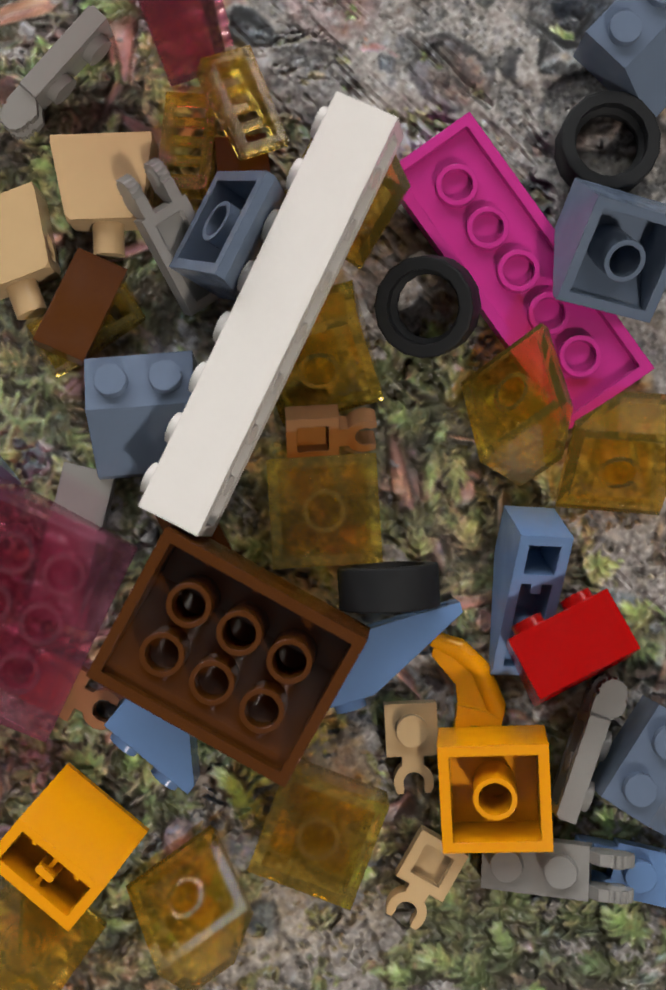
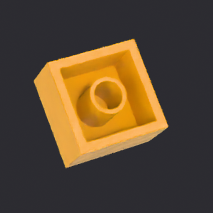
[437,724,554,854]

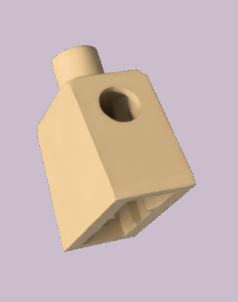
[49,131,159,260]
[0,181,61,320]

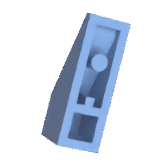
[489,505,574,676]
[330,598,463,714]

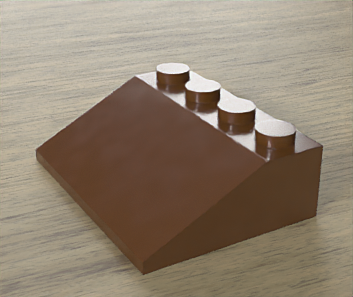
[86,524,370,788]

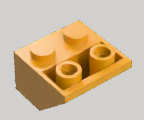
[0,762,149,932]

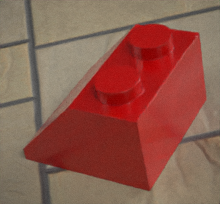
[506,588,641,707]

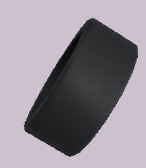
[554,90,661,193]
[374,254,481,359]
[337,561,440,613]

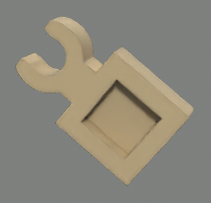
[383,699,438,794]
[386,824,469,930]

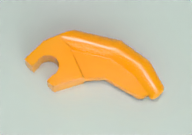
[429,632,506,728]

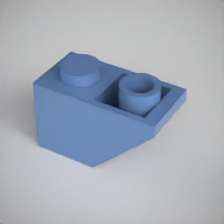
[104,699,200,794]

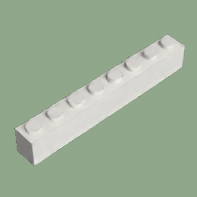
[138,91,404,537]

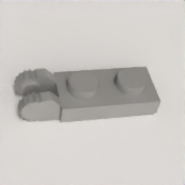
[0,5,113,141]
[116,157,219,316]
[551,673,630,825]
[481,838,635,905]

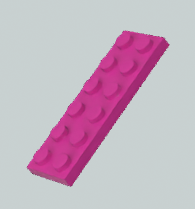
[384,111,655,431]

